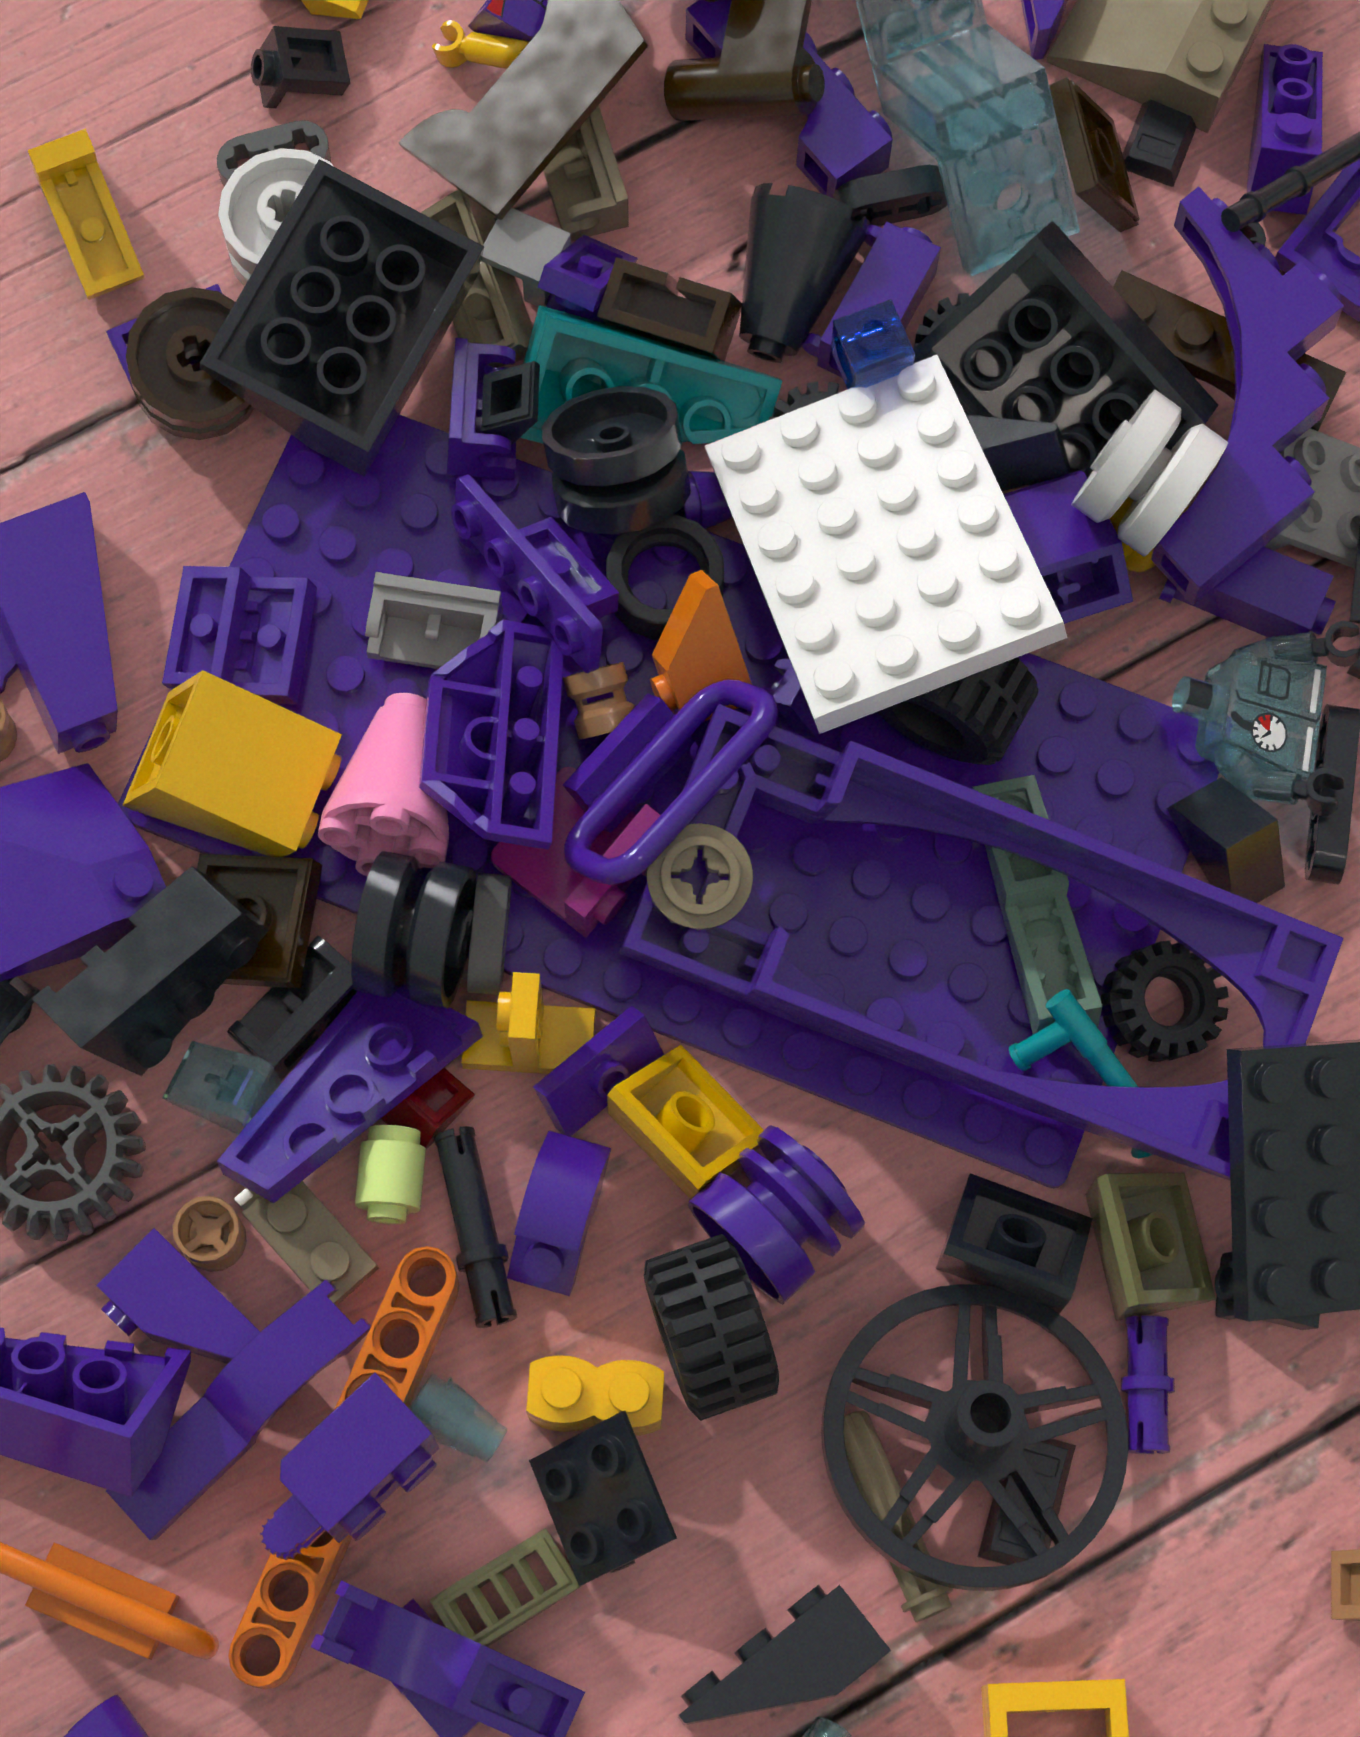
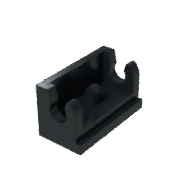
[227,935,358,1081]

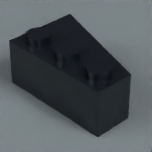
[32,866,269,1076]

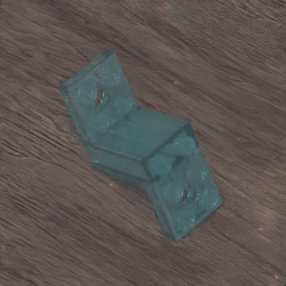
[855,0,1080,276]

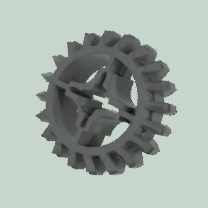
[0,1064,146,1242]

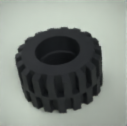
[877,657,1039,765]
[644,1234,779,1421]

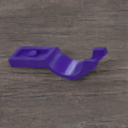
[106,1280,371,1540]
[310,1580,585,1737]

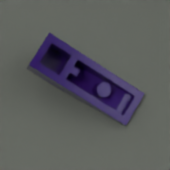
[96,1228,260,1363]

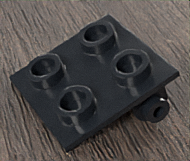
[529,1411,677,1586]

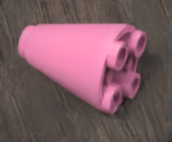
[318,693,449,876]

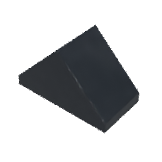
[1166,777,1285,903]

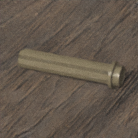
[843,1410,953,1622]

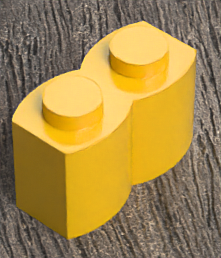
[526,1355,664,1436]

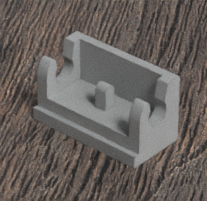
[365,572,503,669]

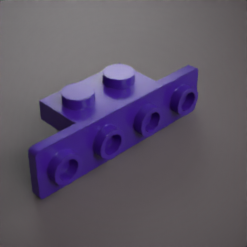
[451,474,619,673]

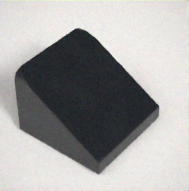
[481,361,540,445]

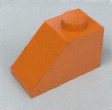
[650,570,752,722]

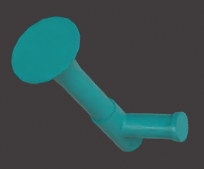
[1009,989,1153,1159]

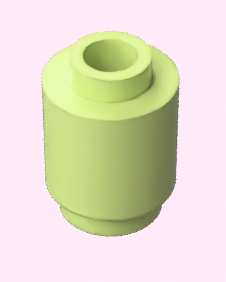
[355,1125,426,1224]

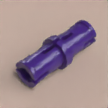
[1121,1316,1175,1454]

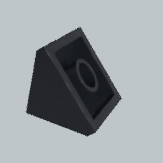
[936,1173,1093,1314]

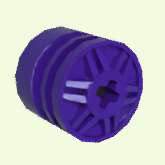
[688,1125,865,1305]

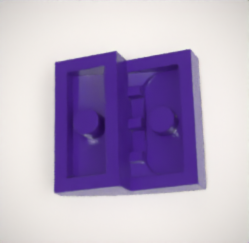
[162,566,317,704]

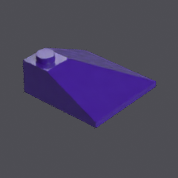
[0,763,166,982]

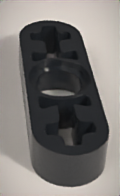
[1305,704,1360,885]

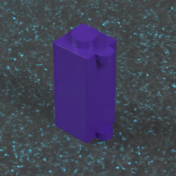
[802,221,941,385]
[1159,547,1336,644]

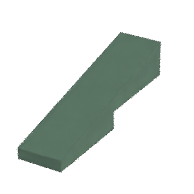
[973,775,1102,1034]

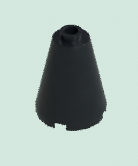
[739,183,870,363]

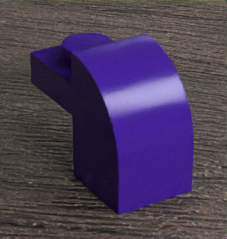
[507,1131,611,1296]

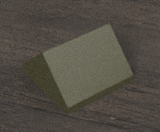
[1085,1173,1216,1321]

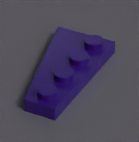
[217,983,483,1203]

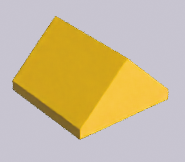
[607,1045,764,1199]

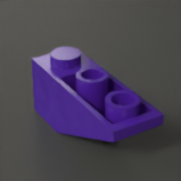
[1247,44,1323,215]

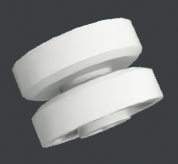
[218,148,333,287]
[1071,390,1228,557]

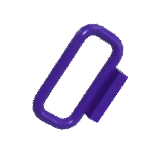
[563,679,778,885]

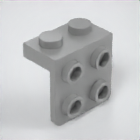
[1264,428,1360,569]

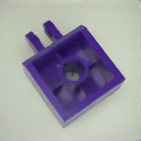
[260,1373,440,1560]

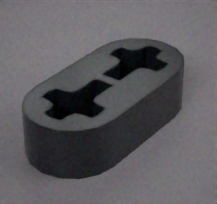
[833,164,951,226]

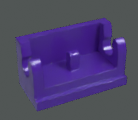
[446,338,516,480]

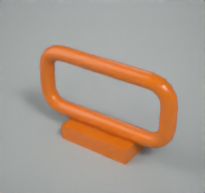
[0,1542,219,1660]

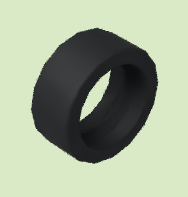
[606,514,724,640]

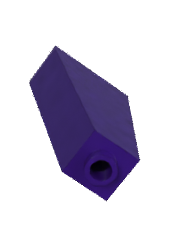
[0,492,118,754]

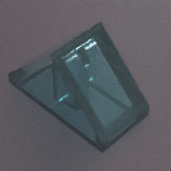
[162,1041,281,1135]

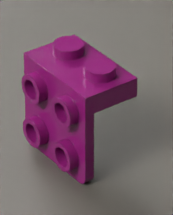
[491,767,660,938]

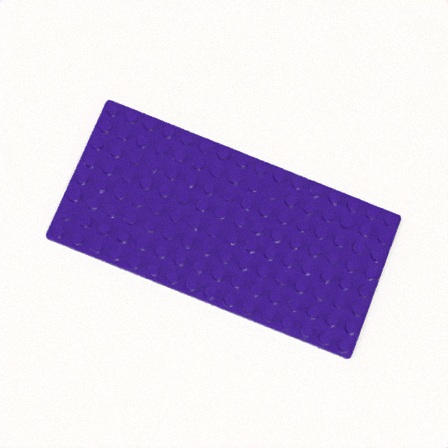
[118,415,1232,1189]

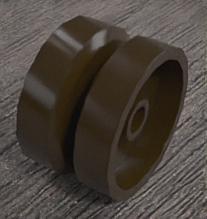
[126,287,254,440]

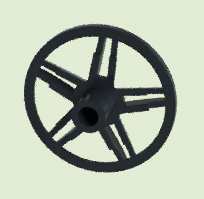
[821,1284,1128,1591]

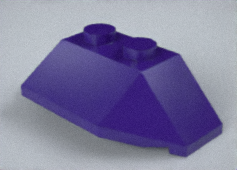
[419,620,564,850]

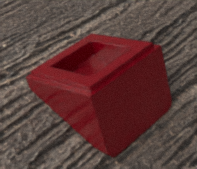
[381,1067,475,1149]

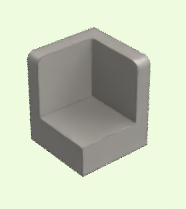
[481,208,571,307]

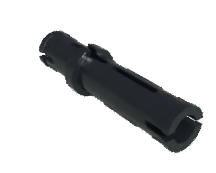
[433,1126,517,1328]

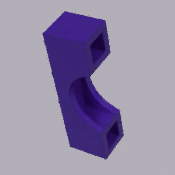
[685,0,893,198]

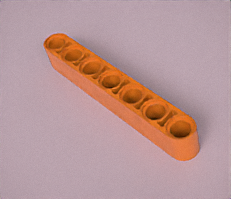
[228,1246,460,1690]

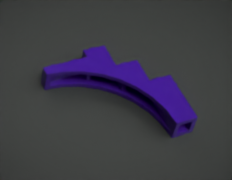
[1151,186,1344,605]

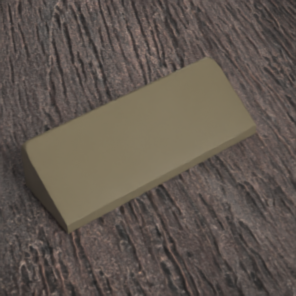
[421,190,533,368]

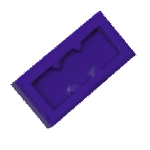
[533,1005,665,1137]

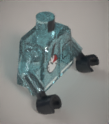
[1172,621,1360,816]

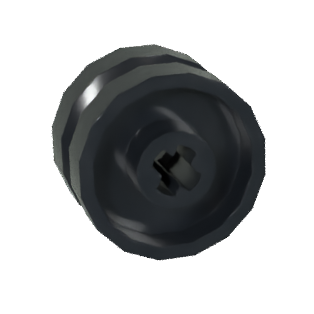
[542,386,691,535]
[351,851,477,1009]

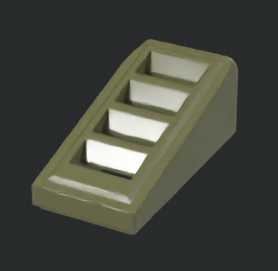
[429,1528,582,1647]

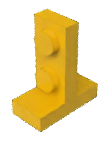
[28,128,145,300]
[461,972,596,1074]

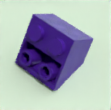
[1003,470,1133,624]

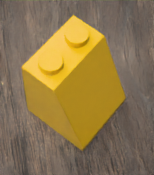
[122,670,342,857]

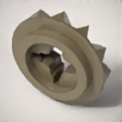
[646,823,753,931]

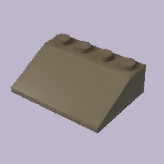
[1046,0,1275,133]

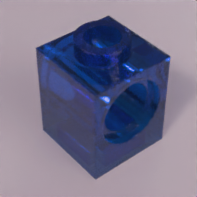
[831,299,915,389]

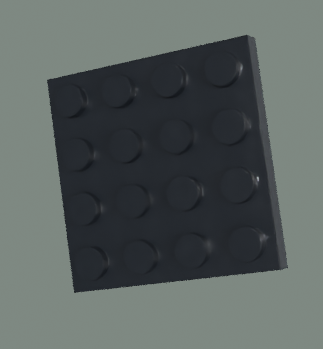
[1227,1039,1360,1322]

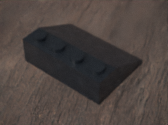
[200,159,484,477]
[903,220,1219,486]

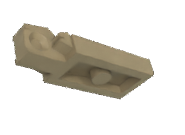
[234,1181,379,1306]

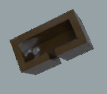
[597,257,742,361]

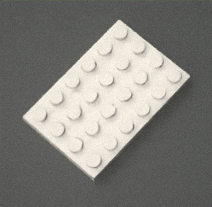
[705,355,1067,734]

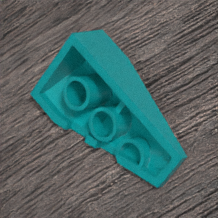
[520,305,783,444]

